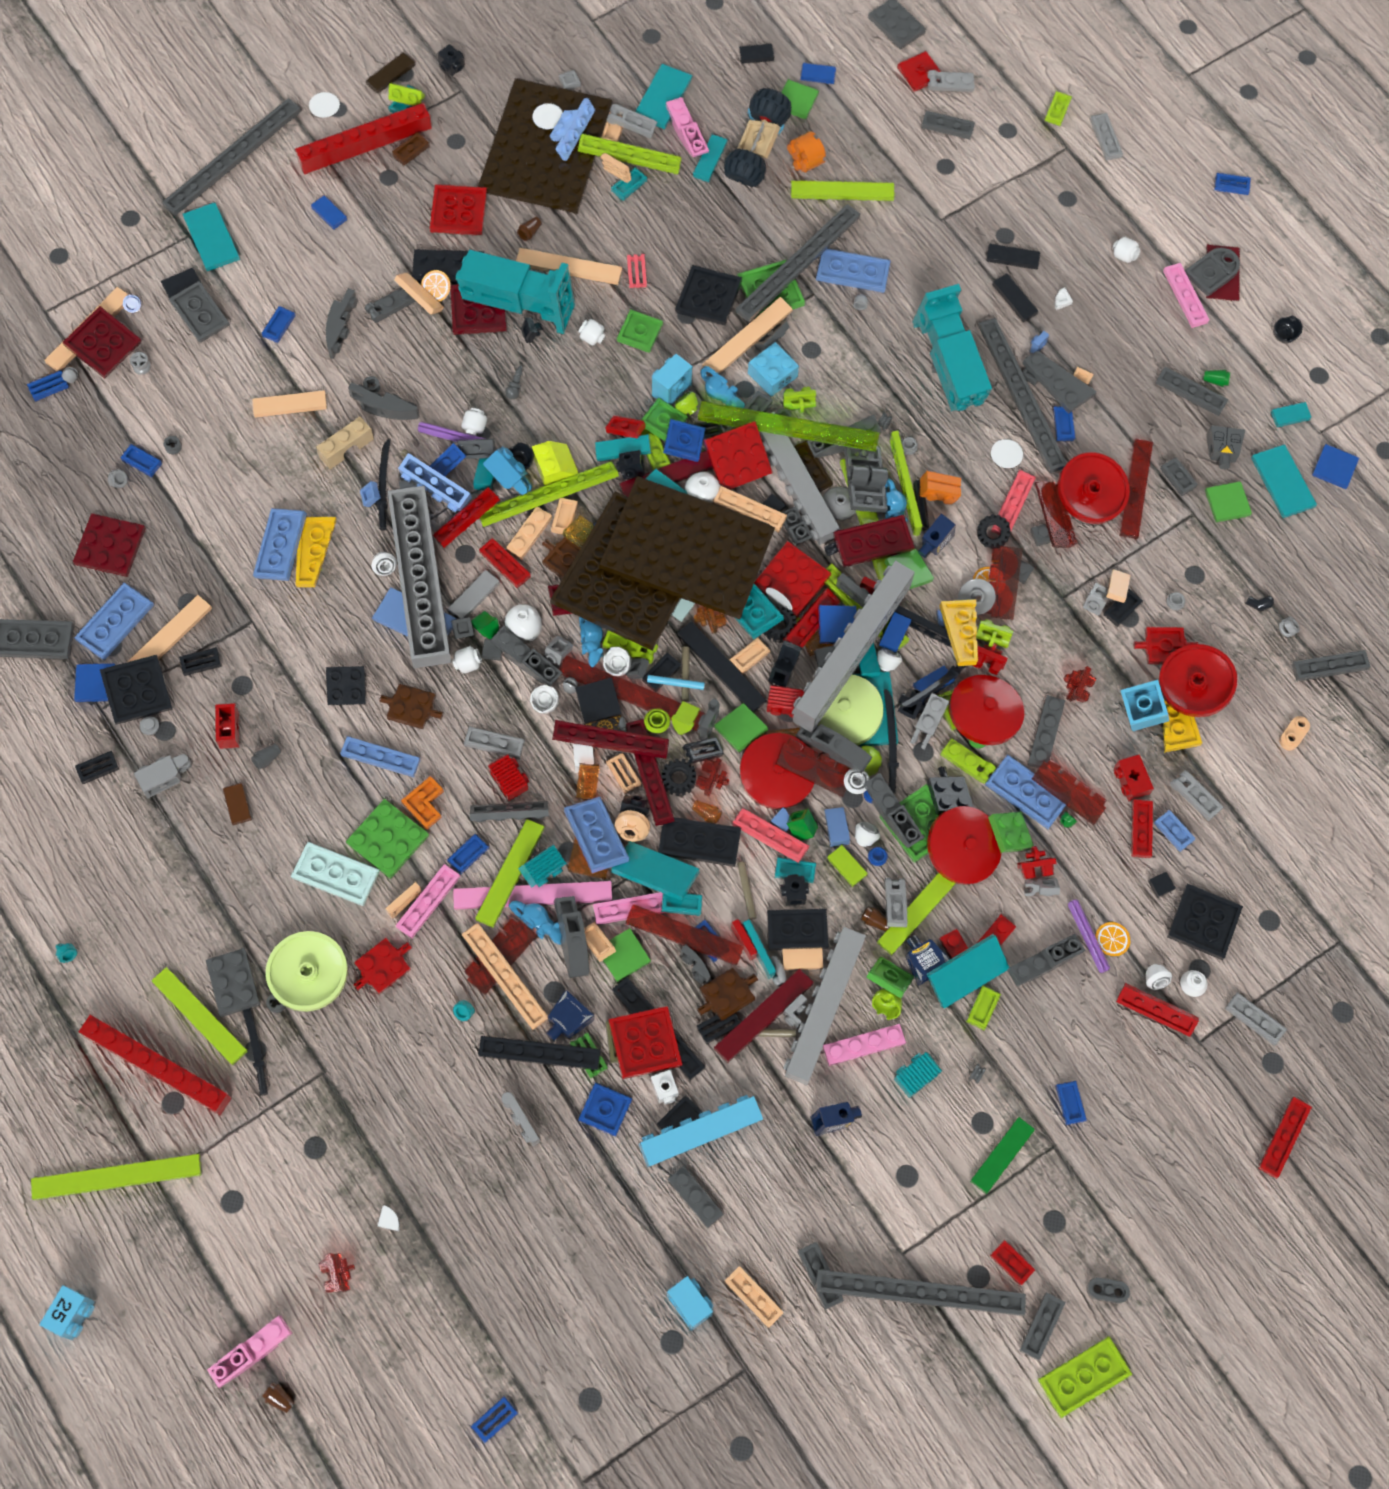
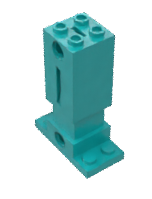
[456,249,575,334]
[912,284,992,412]

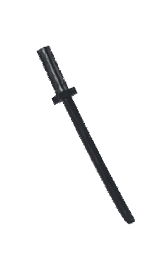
[376,439,390,531]
[901,665,966,708]
[884,689,899,794]
[242,1008,268,1096]

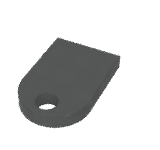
[1185,248,1240,296]

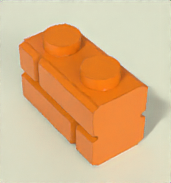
[920,471,961,504]

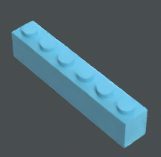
[638,1095,763,1167]

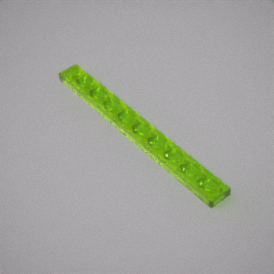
[698,401,880,452]

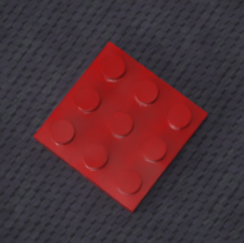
[430,184,487,235]
[703,421,773,490]
[754,541,832,618]
[608,1006,682,1080]

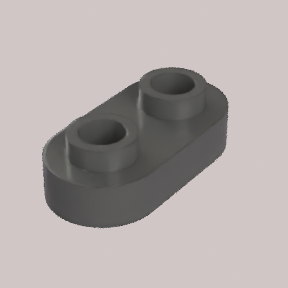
[1087,1277,1130,1304]

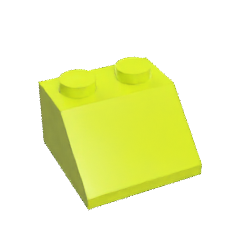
[532,441,579,486]

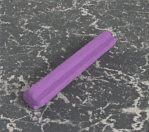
[418,422,486,442]
[1068,899,1110,973]

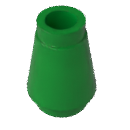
[1203,369,1231,387]

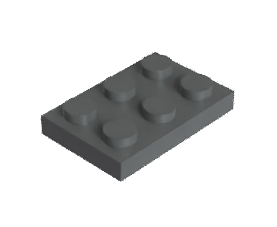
[868,0,926,50]
[169,281,230,344]
[206,948,260,1017]

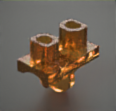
[693,606,726,634]
[576,763,599,799]

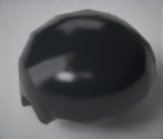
[1273,315,1303,344]
[509,442,534,470]

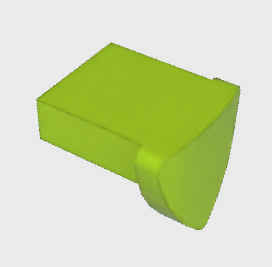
[671,701,700,735]

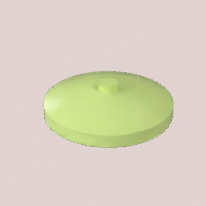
[817,675,884,746]
[266,931,348,1012]

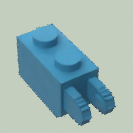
[483,446,533,495]

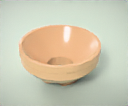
[615,810,650,842]

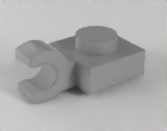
[1024,878,1060,896]

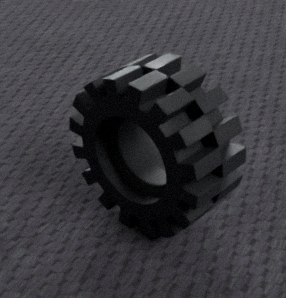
[977,514,1011,549]
[763,606,796,643]
[662,759,696,796]

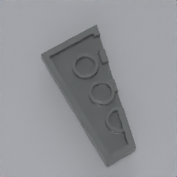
[1022,351,1097,414]

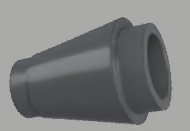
[251,744,281,770]

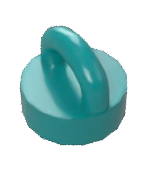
[55,943,77,963]
[453,1000,475,1021]

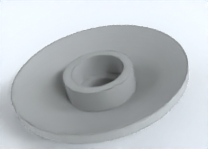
[823,487,856,520]
[958,579,996,615]

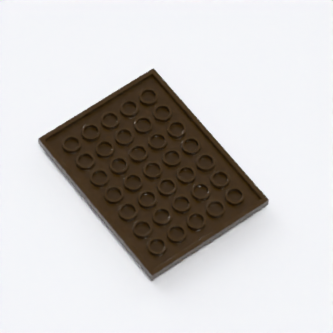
[478,78,613,214]
[599,476,775,620]
[550,491,682,651]

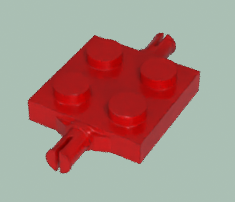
[1133,627,1198,664]
[353,938,412,994]

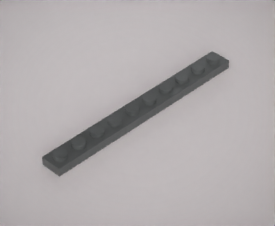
[162,98,301,216]
[736,204,860,322]
[978,318,1067,474]
[815,1269,1026,1316]

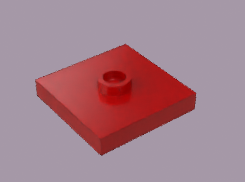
[897,51,941,92]

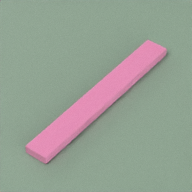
[453,881,612,910]

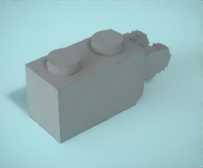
[910,693,949,750]
[134,754,192,798]

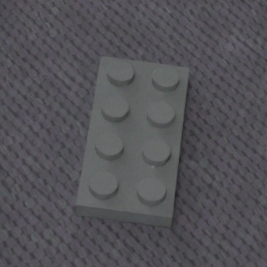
[0,619,74,659]

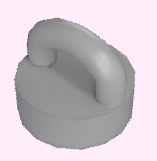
[108,469,128,488]
[1279,616,1300,637]

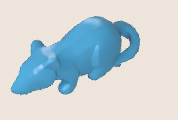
[700,366,745,410]
[885,478,908,522]
[579,617,603,668]
[509,900,562,945]

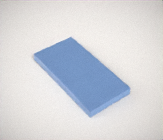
[816,249,891,293]
[253,508,307,581]
[74,583,154,661]
[372,587,457,637]
[985,754,1071,829]
[564,797,629,873]

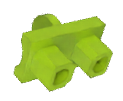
[783,386,816,413]
[976,619,1013,648]

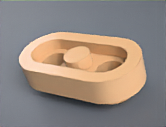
[1279,716,1310,751]

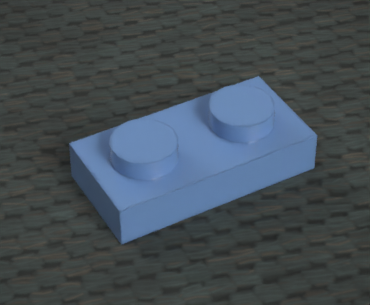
[1154,810,1196,852]

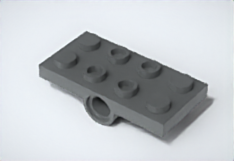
[844,443,888,513]

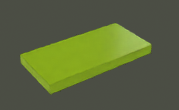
[1037,1336,1133,1418]

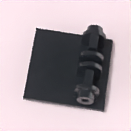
[326,666,366,705]

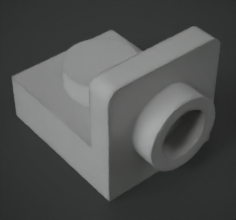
[1083,583,1109,616]
[543,636,574,669]
[783,994,807,1028]

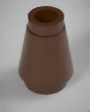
[517,217,542,241]
[861,906,889,932]
[261,1382,294,1414]

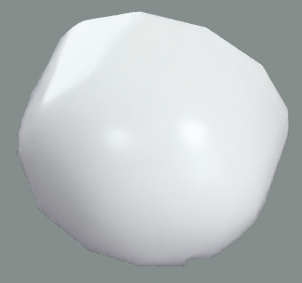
[603,647,631,676]
[530,685,559,714]

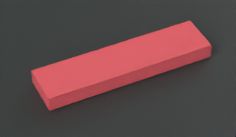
[991,470,1036,535]
[732,808,809,863]

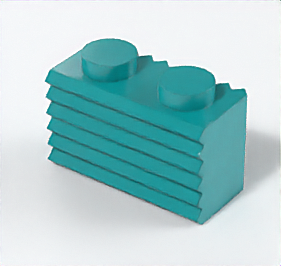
[518,845,566,888]
[894,1052,942,1099]

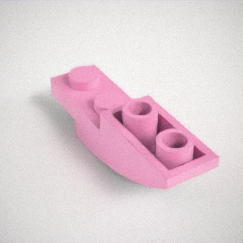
[666,97,709,157]
[207,1316,292,1388]

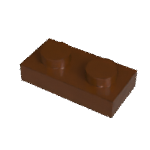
[392,132,430,166]

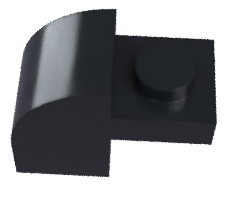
[768,641,802,687]

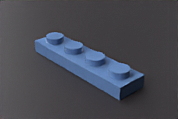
[340,736,421,778]

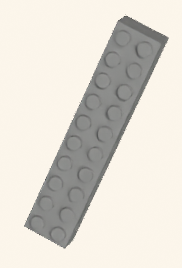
[388,486,451,668]
[792,561,915,733]

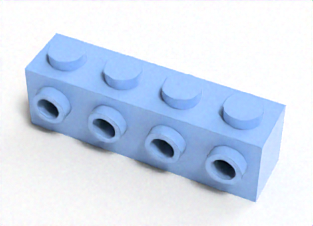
[398,453,472,512]

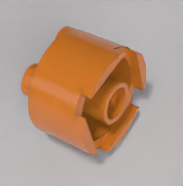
[787,131,826,172]

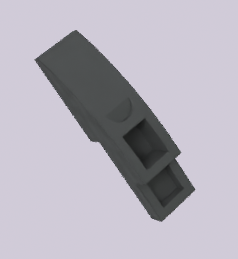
[326,288,358,359]
[348,382,419,420]
[807,415,882,458]
[491,626,562,686]
[796,724,872,773]
[863,773,924,848]
[553,896,589,978]
[1007,934,1086,987]

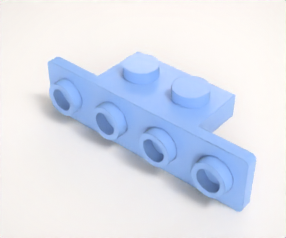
[550,98,595,160]

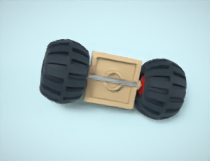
[724,88,792,187]

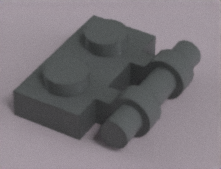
[698,699,720,741]

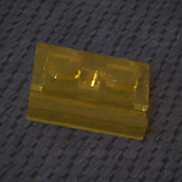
[562,515,594,549]

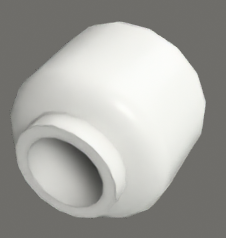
[1113,237,1140,263]
[578,319,606,346]
[461,408,487,436]
[452,646,482,674]

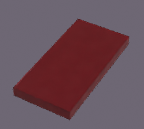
[833,514,915,568]

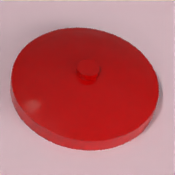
[1058,452,1130,524]
[1159,644,1238,717]
[949,675,1025,745]
[740,733,817,809]
[927,806,1002,885]

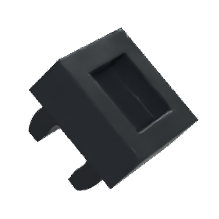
[521,318,543,343]

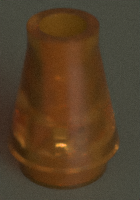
[692,800,722,824]

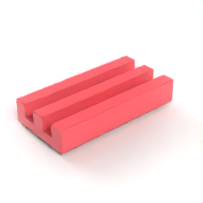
[627,254,647,288]

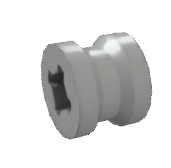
[130,352,151,375]

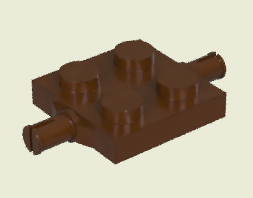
[542,535,581,579]
[379,684,444,729]
[697,968,758,1021]

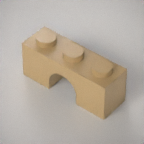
[316,416,374,469]

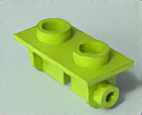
[388,83,425,106]

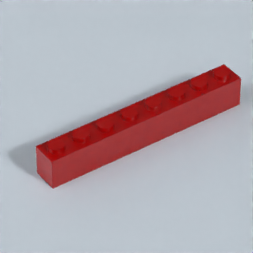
[295,103,432,175]
[78,1015,232,1116]

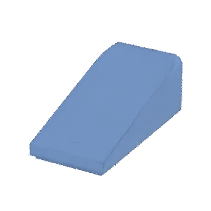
[824,807,850,847]

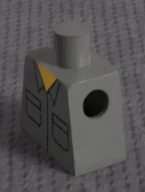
[1206,425,1245,469]

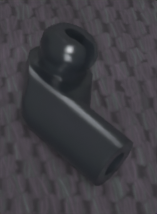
[1245,596,1274,611]

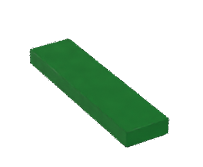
[970,1117,1035,1194]

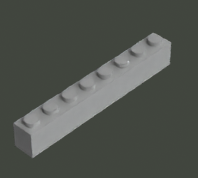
[755,412,840,546]
[783,927,866,1085]

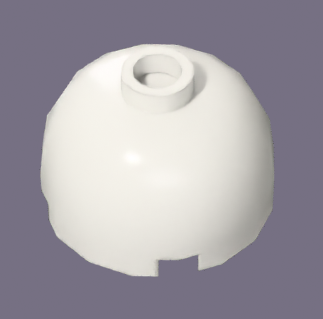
[685,472,720,503]
[505,604,542,643]

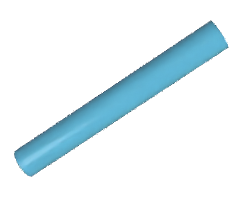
[647,675,705,690]

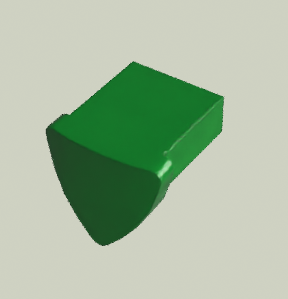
[471,611,499,639]

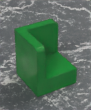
[786,809,818,841]

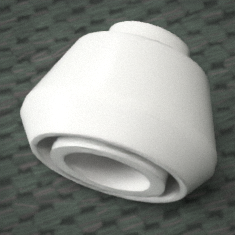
[372,552,397,576]
[878,648,902,672]
[844,769,870,794]
[855,822,880,847]
[1146,964,1172,990]
[1180,970,1207,997]

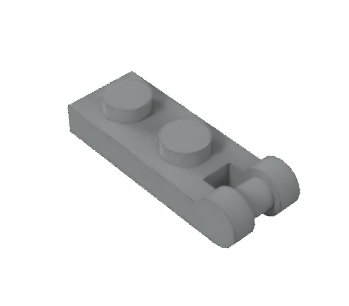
[927,70,974,92]
[607,104,657,139]
[1170,770,1223,821]
[884,878,908,927]
[502,1092,540,1146]

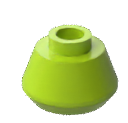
[675,391,699,415]
[644,709,670,733]

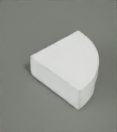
[1054,287,1073,310]
[378,1205,399,1232]

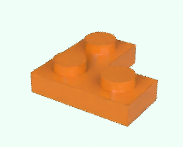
[401,776,444,830]

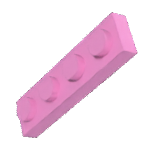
[1163,263,1209,328]
[396,864,460,939]
[593,892,667,925]
[823,1024,906,1066]

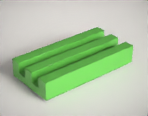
[570,1033,608,1079]

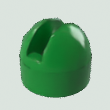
[1060,811,1077,828]

